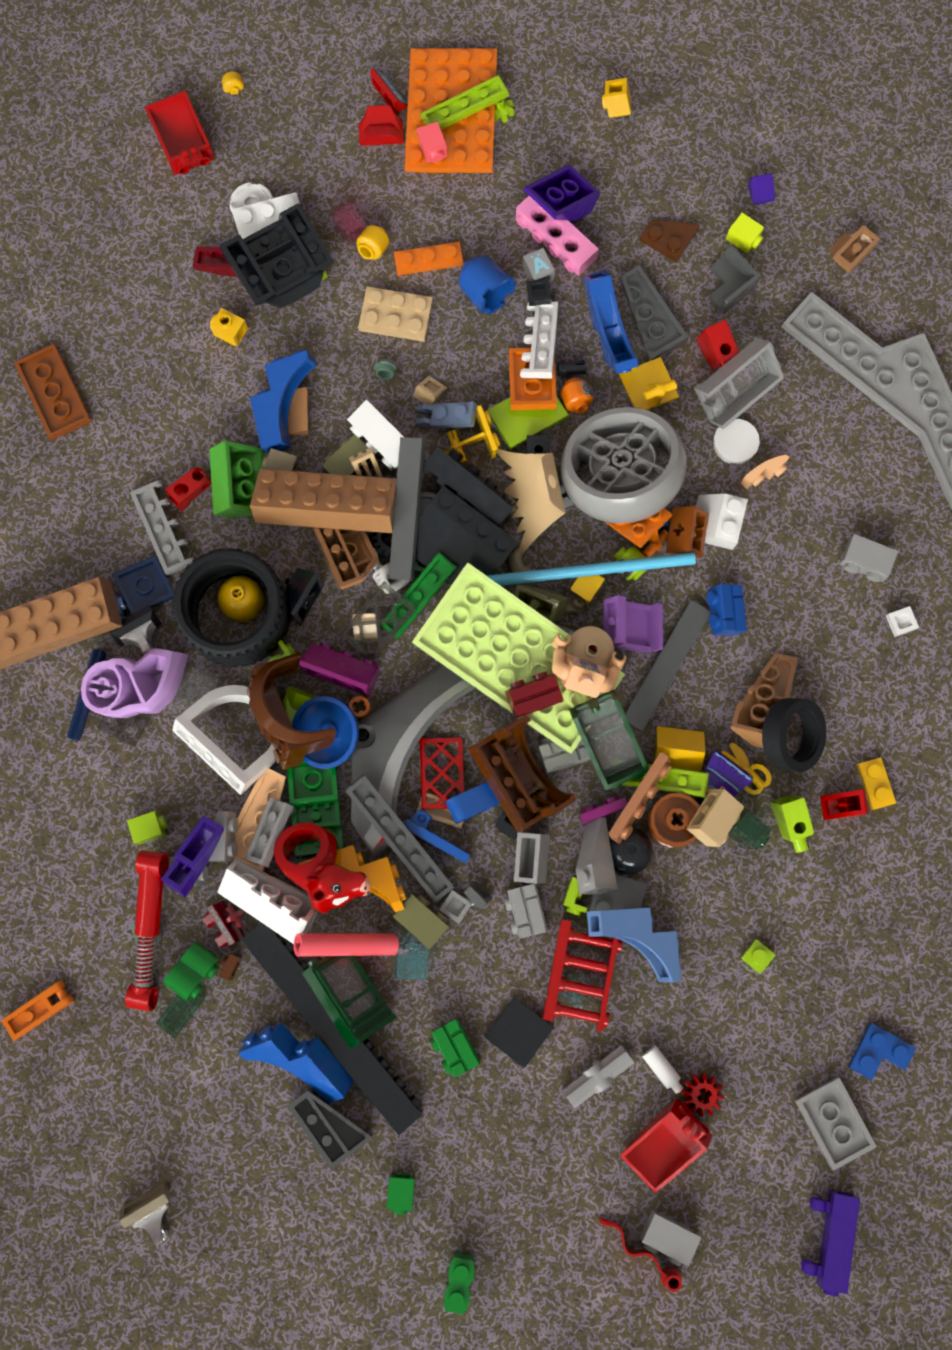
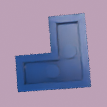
[848,1023,916,1080]

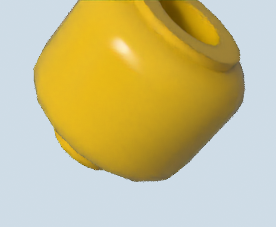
[222,71,244,95]

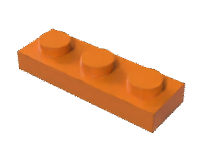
[394,242,463,276]

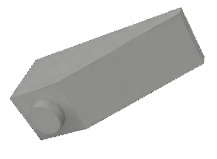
[576,817,618,894]

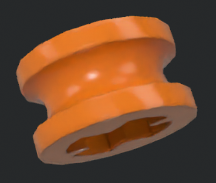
[349,696,371,718]

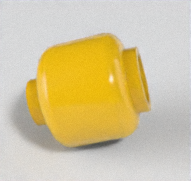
[356,225,390,259]

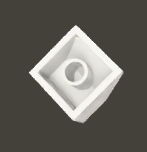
[696,494,748,550]

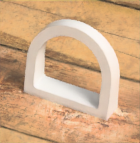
[172,685,276,795]

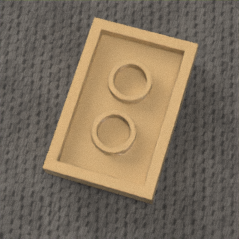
[358,286,433,342]

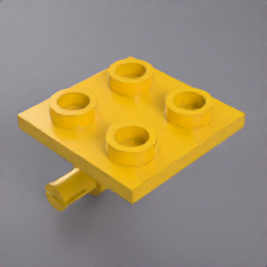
[619,357,679,410]
[447,405,500,461]

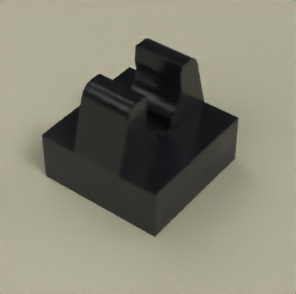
[526,279,551,306]

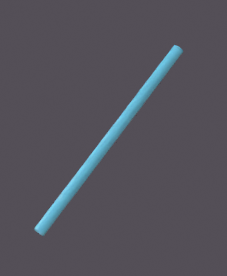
[487,553,696,586]

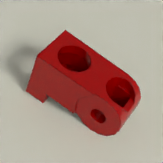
[165,467,212,512]

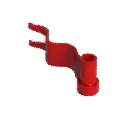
[599,1218,682,1292]

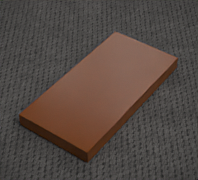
[13,343,93,441]

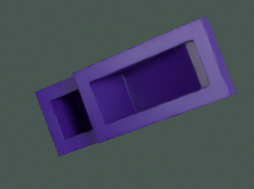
[161,815,224,897]

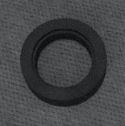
[762,698,827,772]

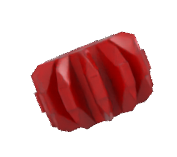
[681,1072,724,1117]

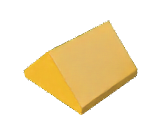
[653,726,705,772]

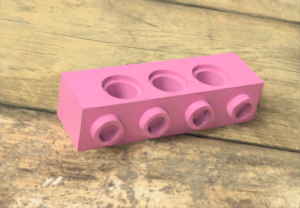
[516,196,599,276]

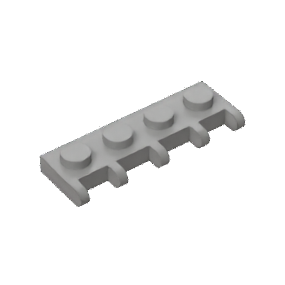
[130,480,195,576]

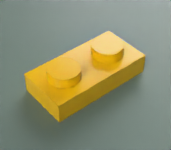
[856,757,896,810]

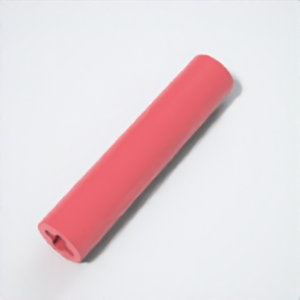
[294,933,399,957]

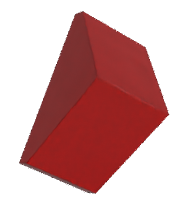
[820,789,869,820]

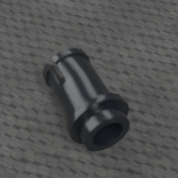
[557,360,586,378]

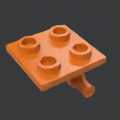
[606,508,672,558]

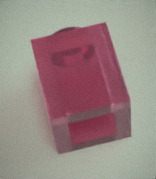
[332,203,366,245]

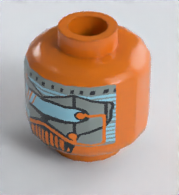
[560,378,594,414]

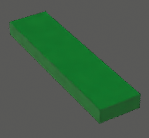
[380,552,458,639]

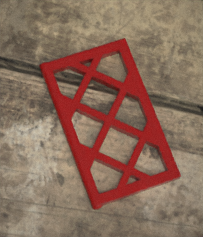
[420,737,464,810]

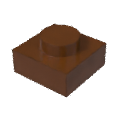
[219,953,243,981]

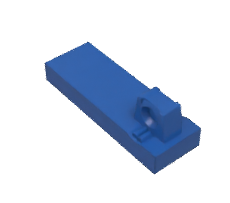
[404,809,471,864]

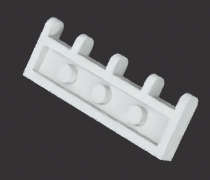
[520,302,559,378]

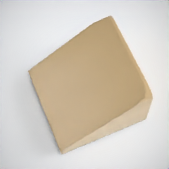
[413,375,447,405]
[352,613,377,640]

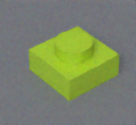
[740,939,776,974]

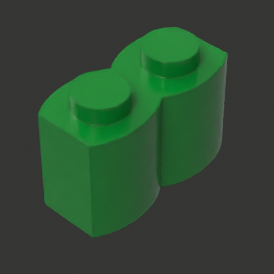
[164,941,219,1002]
[444,1251,475,1315]

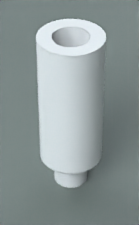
[642,1045,683,1094]

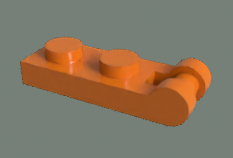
[1,980,75,1041]

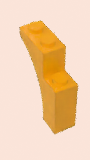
[298,845,406,912]

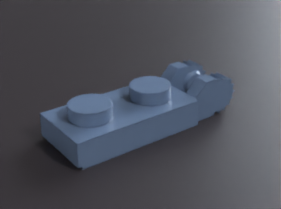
[415,402,477,429]

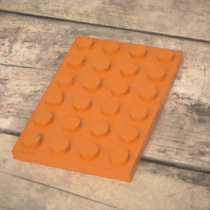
[404,48,498,173]

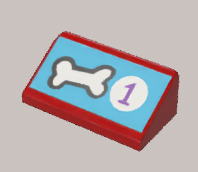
[370,68,408,114]

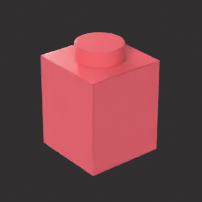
[416,121,448,164]

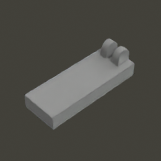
[245,797,294,867]

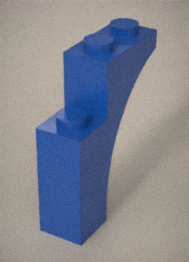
[583,270,638,373]
[250,350,317,453]
[238,1022,354,1104]

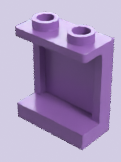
[603,595,663,653]

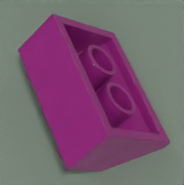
[299,642,380,697]

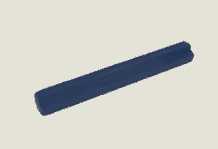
[67,649,106,741]

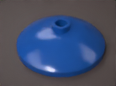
[292,696,359,769]

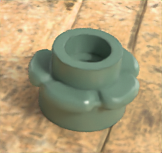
[374,359,396,380]

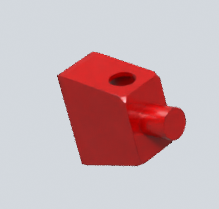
[695,319,739,371]

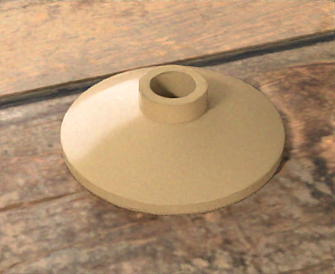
[566,626,614,667]

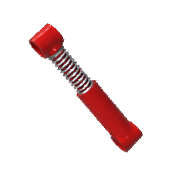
[125,850,169,1011]

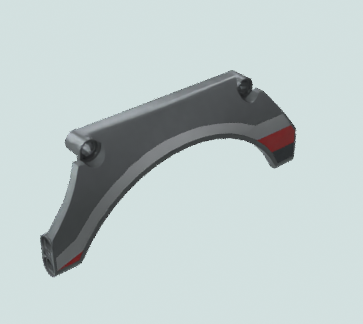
[350,624,627,858]

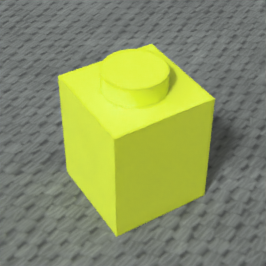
[726,213,764,254]

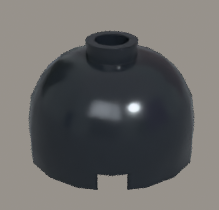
[609,826,653,875]

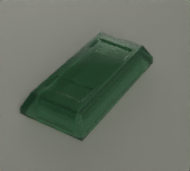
[156,994,206,1039]

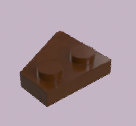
[639,220,700,262]

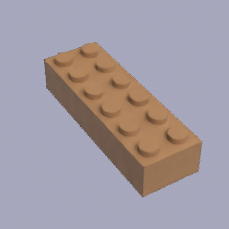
[250,469,397,533]
[0,577,123,669]

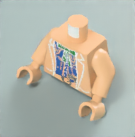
[552,633,626,698]

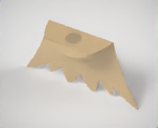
[497,449,565,554]

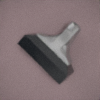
[109,605,162,655]

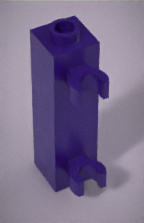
[801,1189,860,1296]

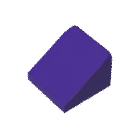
[748,173,775,205]

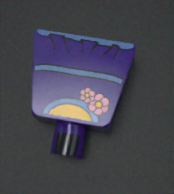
[696,749,753,806]

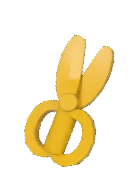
[722,743,772,795]

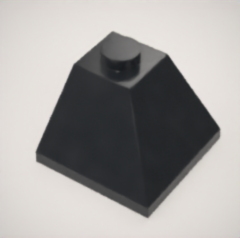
[285,568,324,626]

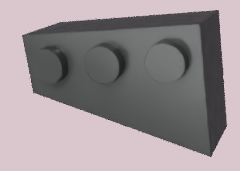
[287,1090,373,1170]

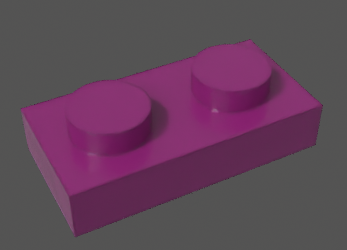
[579,795,628,825]

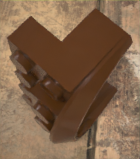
[247,652,336,770]
[467,715,576,832]

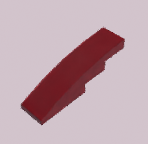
[192,247,238,278]

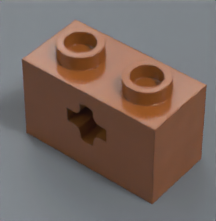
[666,506,709,558]

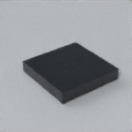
[485,997,554,1068]

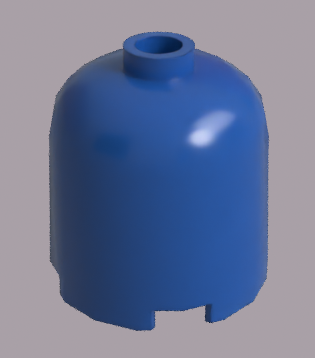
[458,256,516,315]

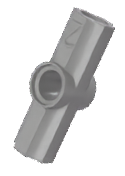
[562,1045,634,1109]

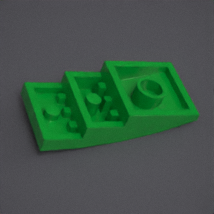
[288,761,344,858]

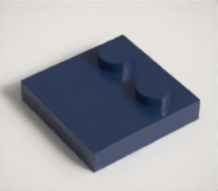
[112,555,174,614]

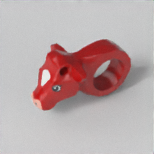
[274,823,371,914]

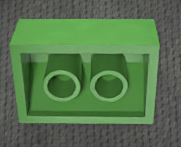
[209,441,264,518]

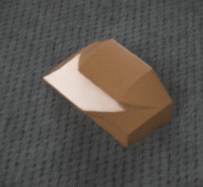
[829,225,880,273]

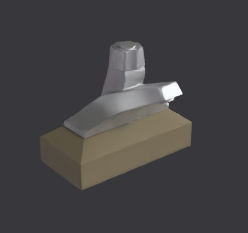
[119,1182,170,1245]

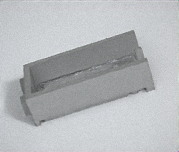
[694,336,784,429]

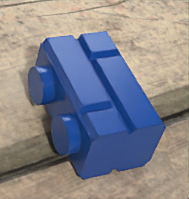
[706,584,747,636]

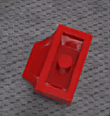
[359,105,404,146]

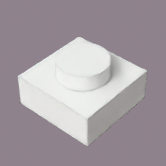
[886,606,919,637]

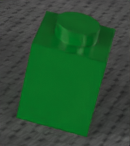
[387,1173,415,1215]

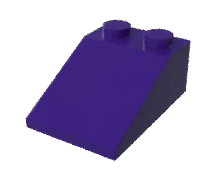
[524,164,600,221]

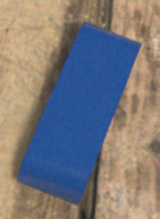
[445,782,500,824]

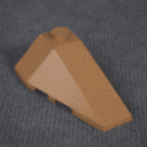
[731,653,798,748]

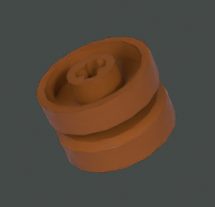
[647,793,700,848]

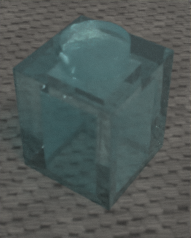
[394,944,429,980]

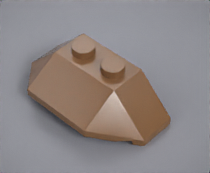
[313,527,379,590]

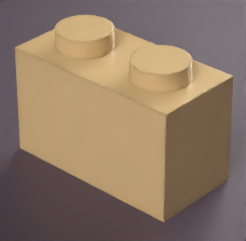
[686,789,744,847]

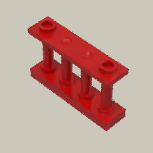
[542,919,623,1032]

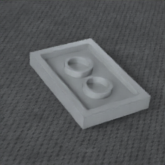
[794,1077,877,1171]

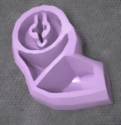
[81,648,188,718]

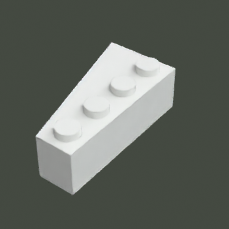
[218,859,318,944]

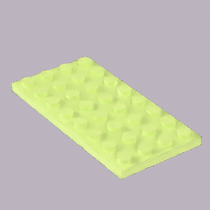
[412,563,625,754]

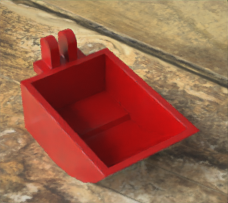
[144,90,215,176]
[620,1098,713,1193]

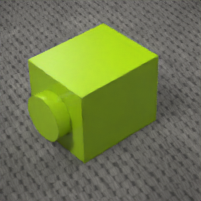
[127,811,168,845]

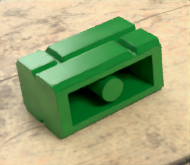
[429,1017,481,1078]

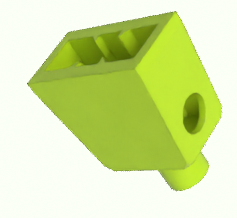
[770,794,814,853]

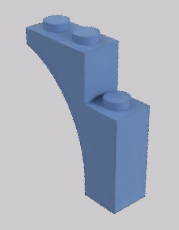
[587,908,681,982]

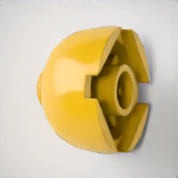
[218,575,265,623]

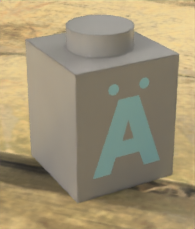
[523,248,555,282]

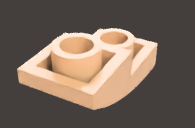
[741,455,790,489]

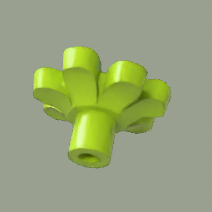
[495,98,515,123]

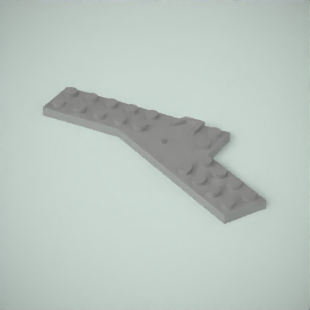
[782,292,952,510]

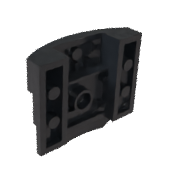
[220,203,334,308]

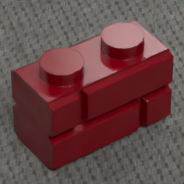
[505,671,564,718]

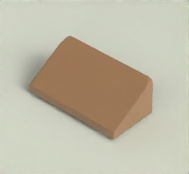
[288,387,310,436]

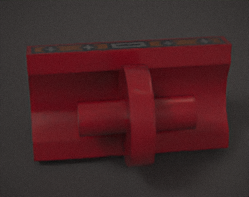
[202,900,245,948]

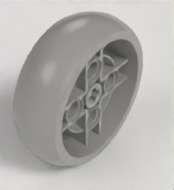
[560,407,687,524]

